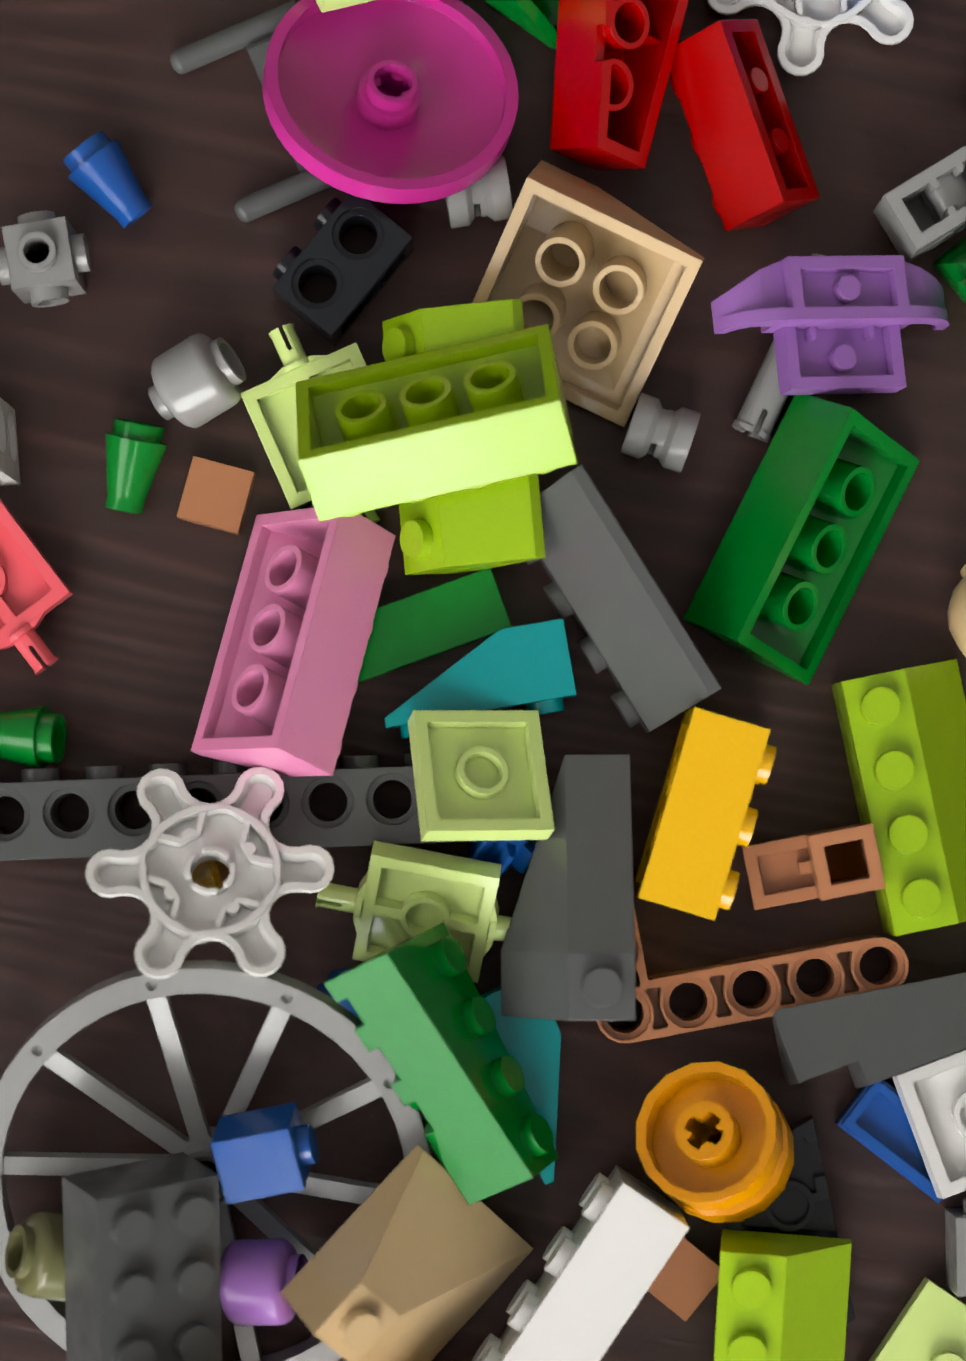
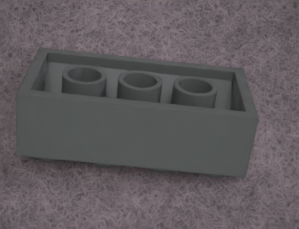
[526,465,721,733]

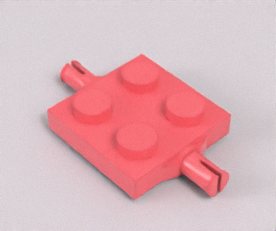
[0,498,73,675]

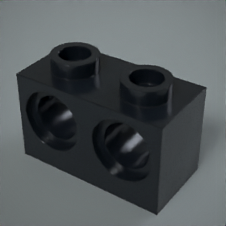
[272,194,414,346]

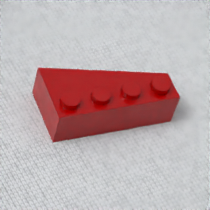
[550,0,689,171]

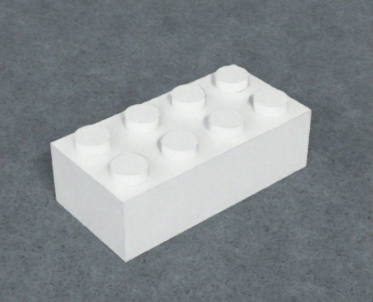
[472,1165,689,1361]

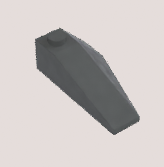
[501,754,636,1021]

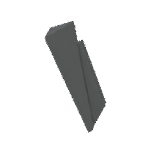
[773,972,966,1088]

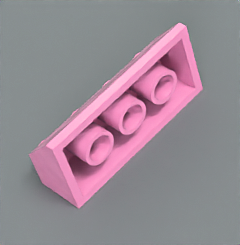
[191,508,396,777]

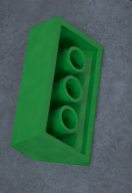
[683,395,920,685]

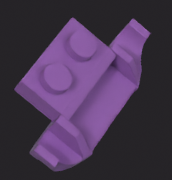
[711,255,950,396]

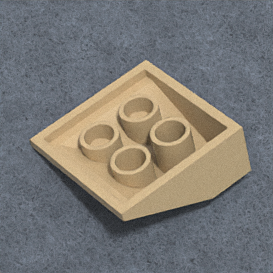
[472,160,704,427]
[280,1144,534,1361]

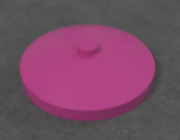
[262,0,519,204]

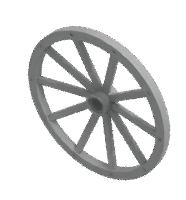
[0,960,433,1361]

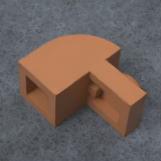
[741,822,886,910]

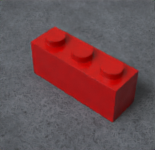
[670,19,820,231]

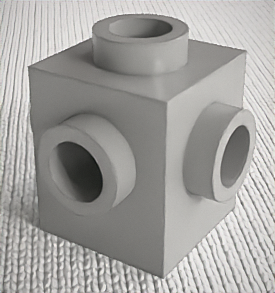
[0,210,91,308]

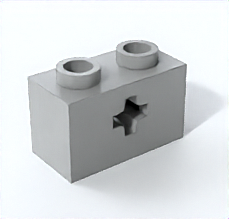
[873,145,966,263]

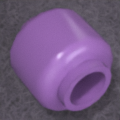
[220,1238,308,1326]

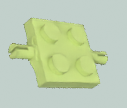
[240,323,380,523]
[316,840,512,983]

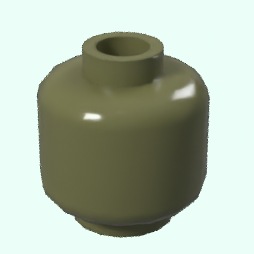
[5,1211,65,1301]

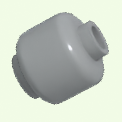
[148,333,246,428]

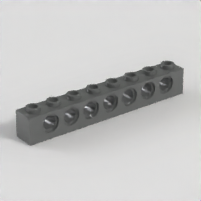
[0,754,459,861]

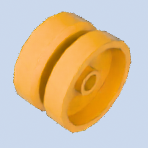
[636,1061,794,1223]

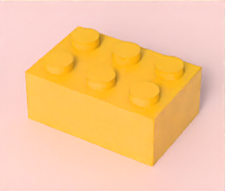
[633,707,777,920]

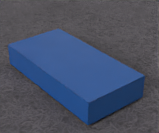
[834,1080,942,1203]

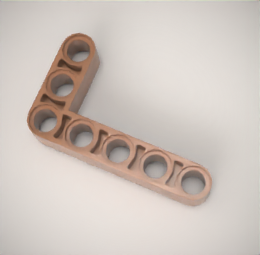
[596,908,908,1043]

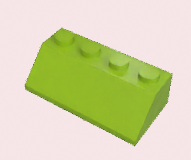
[382,299,546,575]
[295,324,577,522]
[831,659,966,936]
[714,1229,852,1361]

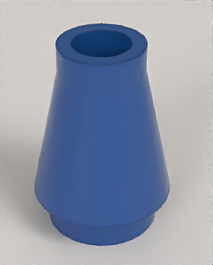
[63,130,153,229]

